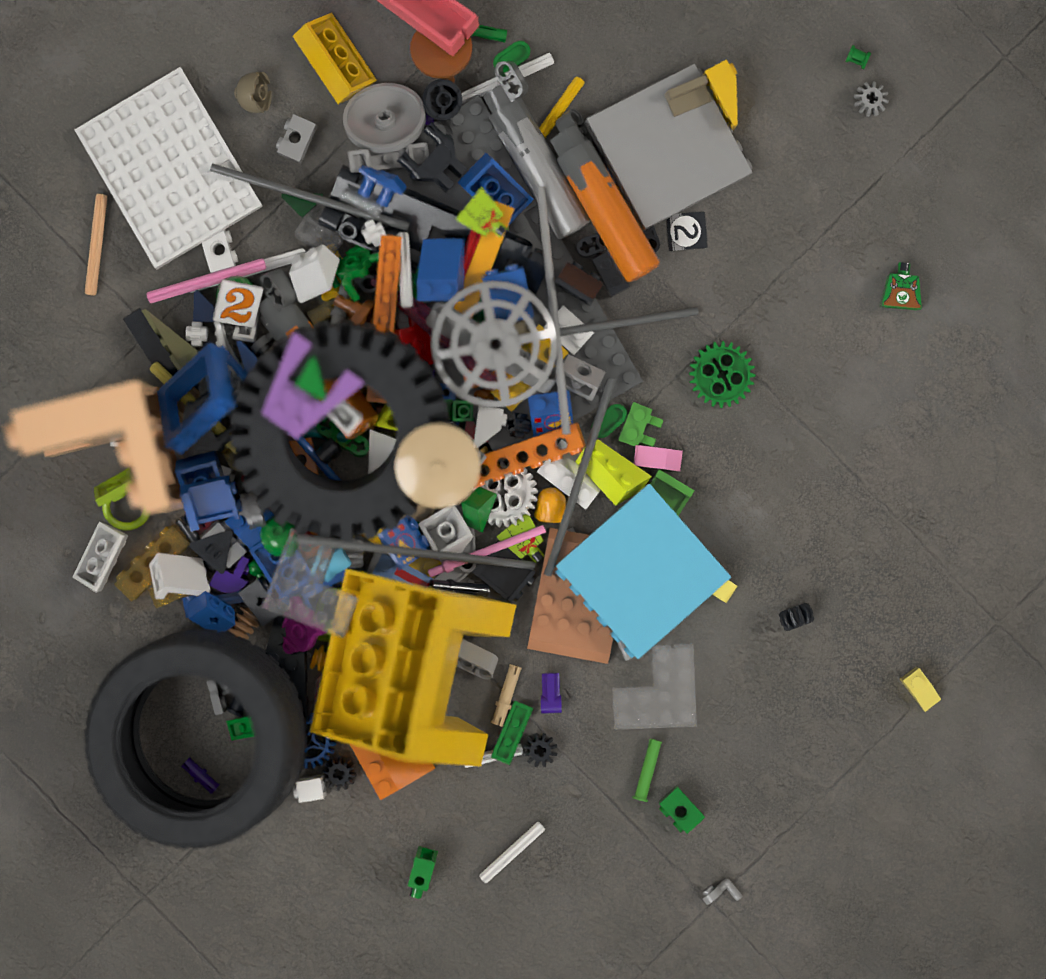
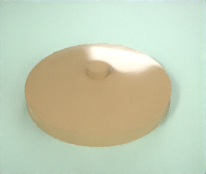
[395,423,480,508]

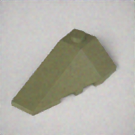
[142,309,199,371]

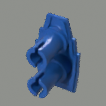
[357,165,407,207]

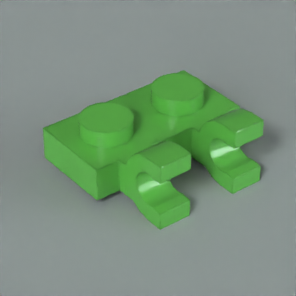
[618,402,663,447]

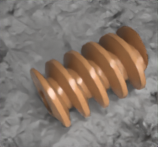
[227,607,259,640]

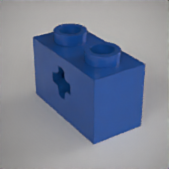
[188,591,235,632]

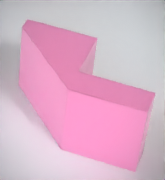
[633,445,683,471]

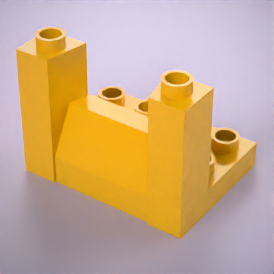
[310,569,516,767]

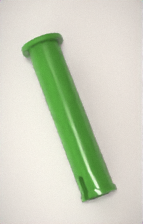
[632,738,662,802]

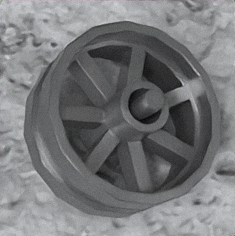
[238,490,266,530]

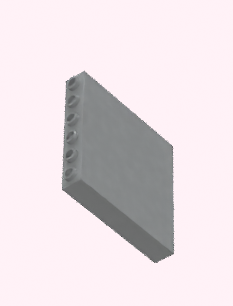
[584,64,753,232]

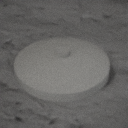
[343,83,426,153]

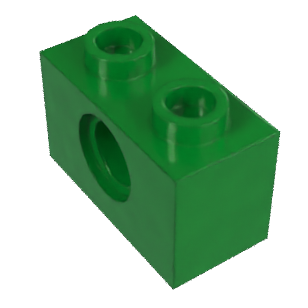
[659,785,705,834]

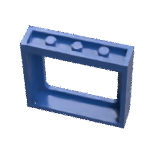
[157,342,235,454]

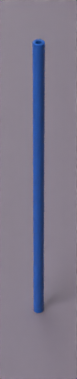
[220,345,341,480]

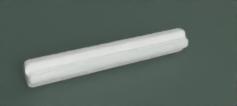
[398,232,412,308]
[479,822,545,883]

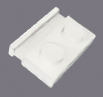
[543,305,594,355]

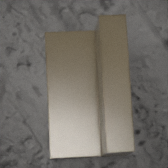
[664,75,712,117]

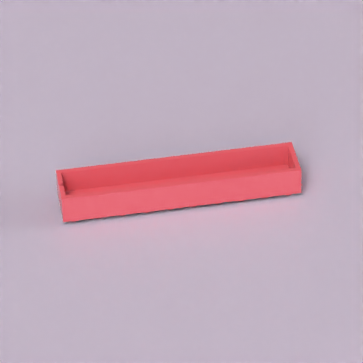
[377,0,479,56]

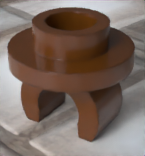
[473,387,494,407]

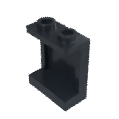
[472,540,537,603]

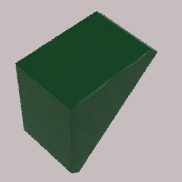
[282,193,324,220]

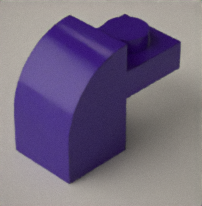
[209,556,251,593]

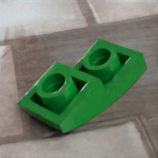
[444,399,473,421]

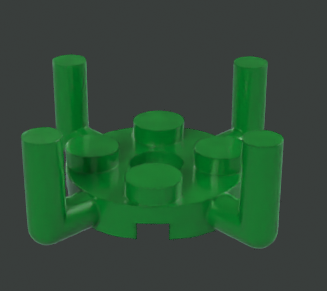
[332,245,379,302]

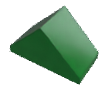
[296,355,327,400]
[462,487,497,532]

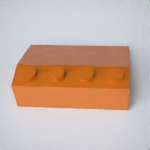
[350,744,435,800]

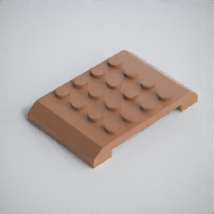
[527,528,613,664]

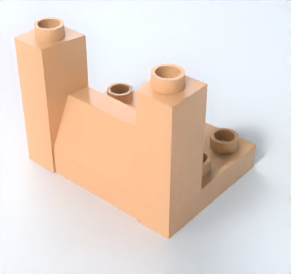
[5,381,184,514]

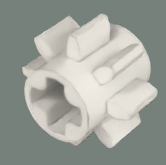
[361,220,386,247]
[186,322,208,346]

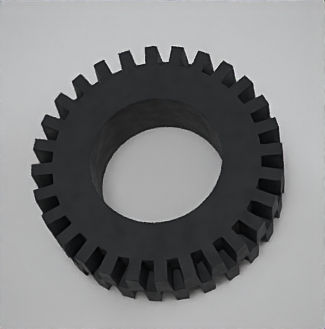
[231,319,449,542]

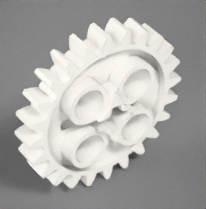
[473,462,538,528]

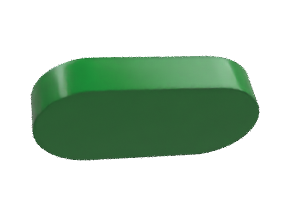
[493,41,530,73]
[591,404,627,438]

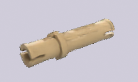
[491,664,522,727]

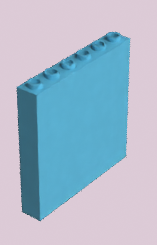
[555,484,731,659]

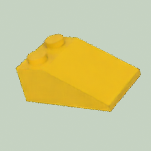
[703,59,738,130]

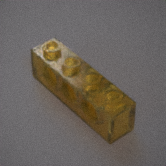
[114,526,190,602]

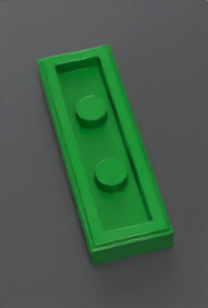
[491,700,533,766]

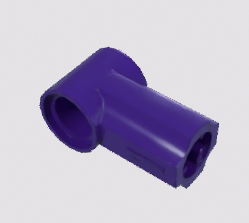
[541,673,562,714]

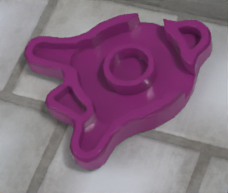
[282,596,327,654]

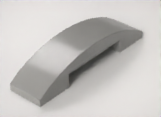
[347,143,429,173]

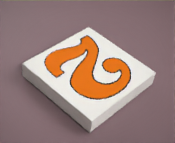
[213,280,263,328]

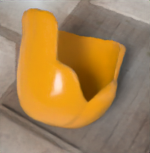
[534,487,566,523]

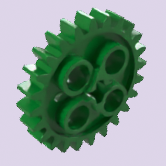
[688,341,756,408]

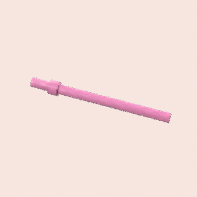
[428,525,546,578]

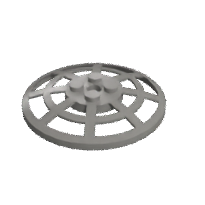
[431,281,557,407]

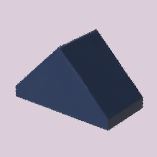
[193,290,215,323]

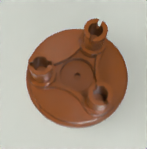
[410,31,473,82]
[333,294,375,326]

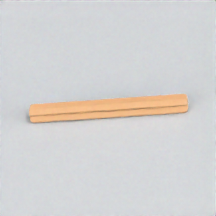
[85,194,108,295]

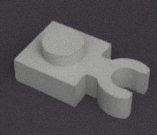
[207,680,227,715]

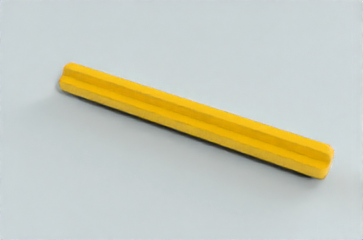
[539,76,585,138]

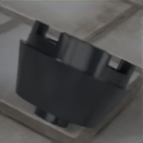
[422,79,462,121]

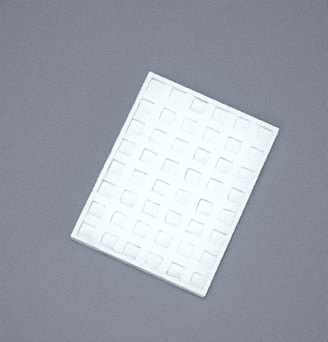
[75,67,263,270]

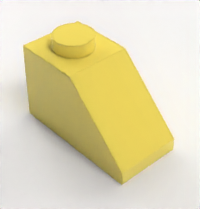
[900,667,941,712]

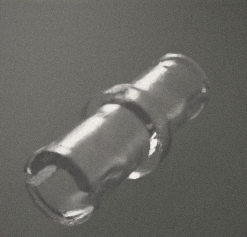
[340,188,383,217]

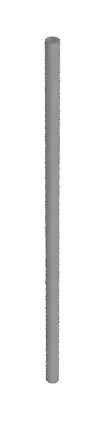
[537,187,571,435]

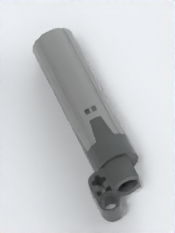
[483,61,591,239]

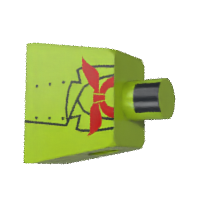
[456,188,508,238]
[497,514,545,563]

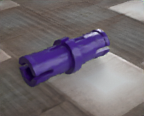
[181,757,220,794]

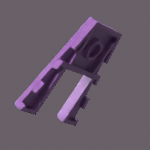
[262,332,364,438]

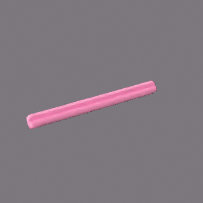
[147,258,266,303]

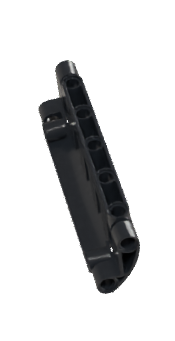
[318,165,553,305]

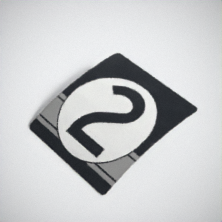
[666,211,708,251]

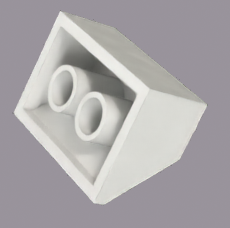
[537,440,601,509]
[73,522,128,592]

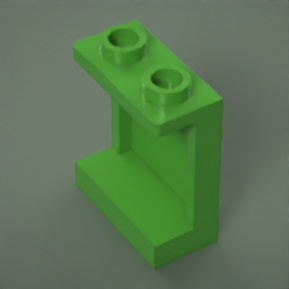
[650,469,694,516]

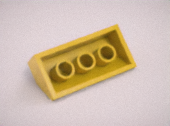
[293,12,377,104]

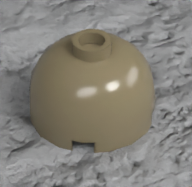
[234,72,272,113]

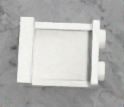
[149,553,210,599]

